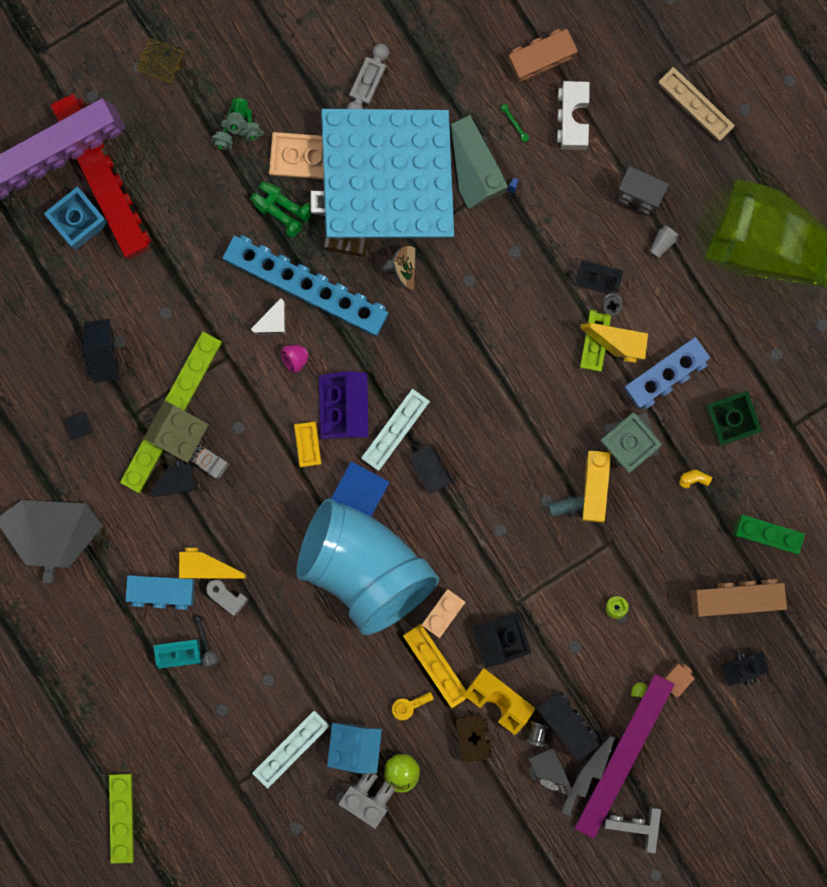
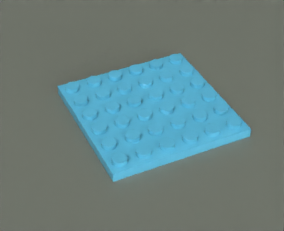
[321,109,454,238]

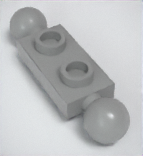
[346,44,389,109]

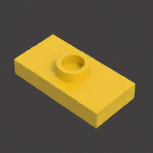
[294,422,322,468]

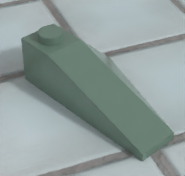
[451,115,508,210]

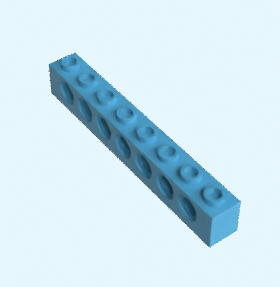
[223,235,388,338]

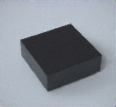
[65,412,93,440]

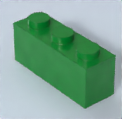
[732,515,805,555]

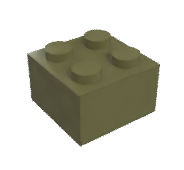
[143,401,209,463]

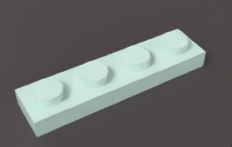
[361,389,430,471]
[252,710,330,789]

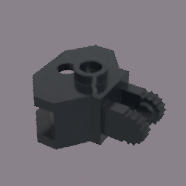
[720,651,769,686]

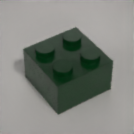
[703,391,762,447]

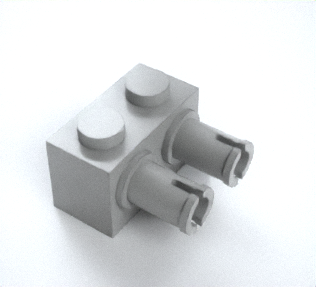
[339,773,396,829]

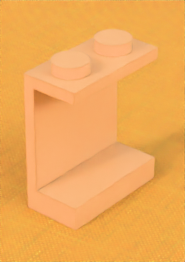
[422,589,465,638]

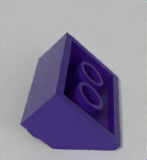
[319,371,368,439]

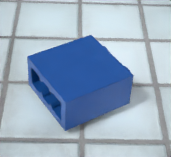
[331,461,390,517]

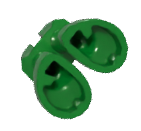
[249,181,312,239]

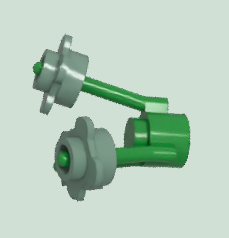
[211,98,264,150]

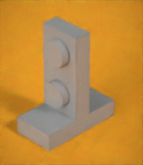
[603,806,661,854]

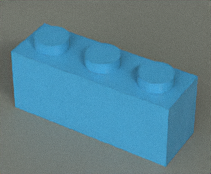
[126,575,195,610]

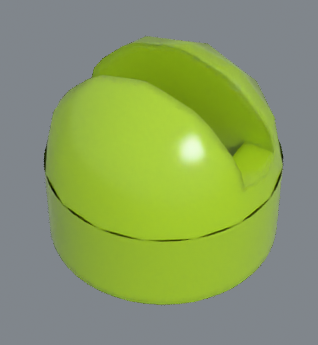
[631,682,647,697]

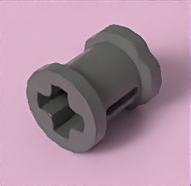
[603,293,623,316]
[526,721,550,747]

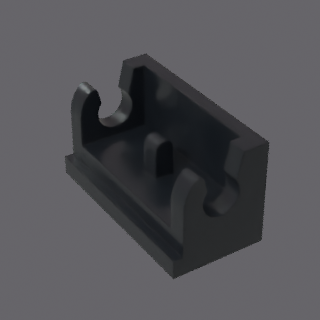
[574,260,624,294]
[409,444,454,494]

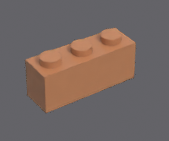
[508,29,578,83]

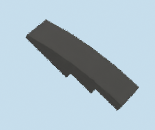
[560,735,615,816]

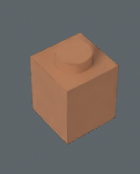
[663,663,695,698]

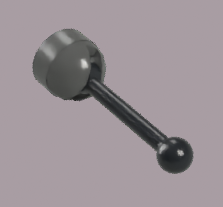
[194,615,220,668]

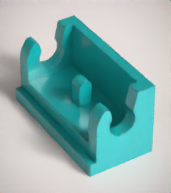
[153,639,202,669]

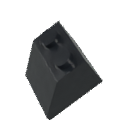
[472,612,531,668]

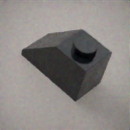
[151,461,197,497]

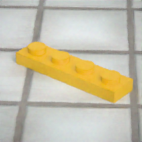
[403,624,467,708]

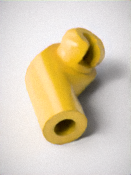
[679,469,712,488]

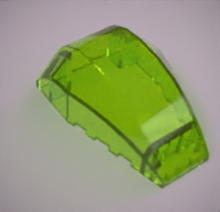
[704,180,827,287]

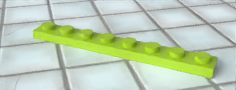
[120,332,222,493]

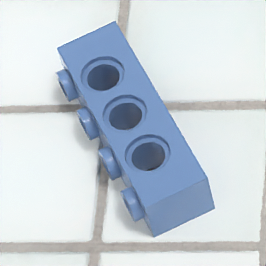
[623,337,710,409]

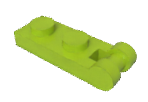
[580,309,611,372]

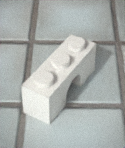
[557,81,589,150]

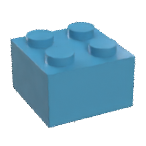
[44,186,108,251]
[327,723,382,773]

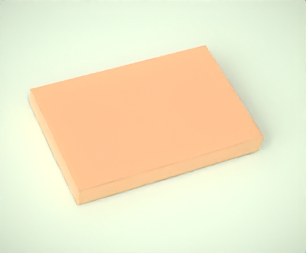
[269,132,323,180]

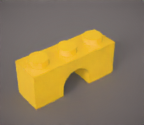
[463,668,536,735]

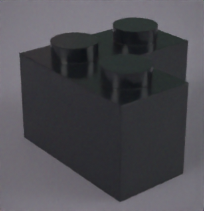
[81,319,119,383]

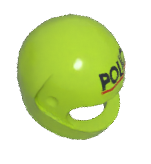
[384,754,420,792]

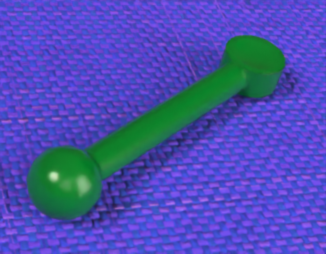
[500,104,529,142]

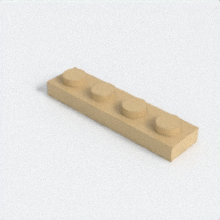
[658,67,735,142]

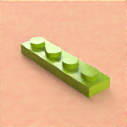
[109,774,134,863]

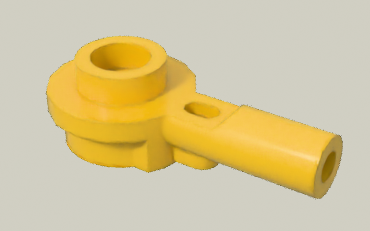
[392,692,434,720]

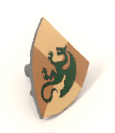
[383,246,415,290]

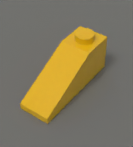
[580,323,648,363]
[582,451,610,523]
[179,548,246,578]

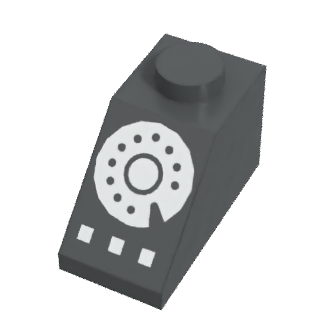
[528,749,573,796]

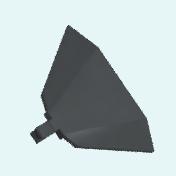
[0,500,103,583]

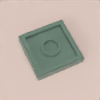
[600,412,662,474]

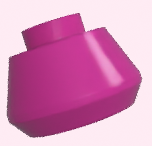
[281,345,309,373]

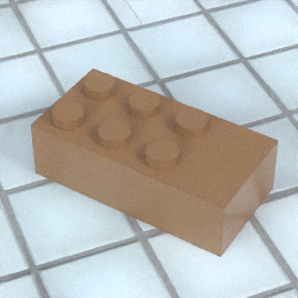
[691,579,787,617]

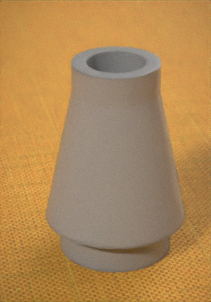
[649,225,679,258]

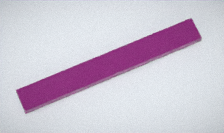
[575,673,675,839]

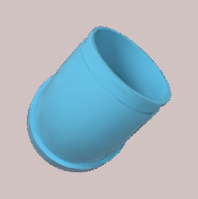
[297,498,439,635]

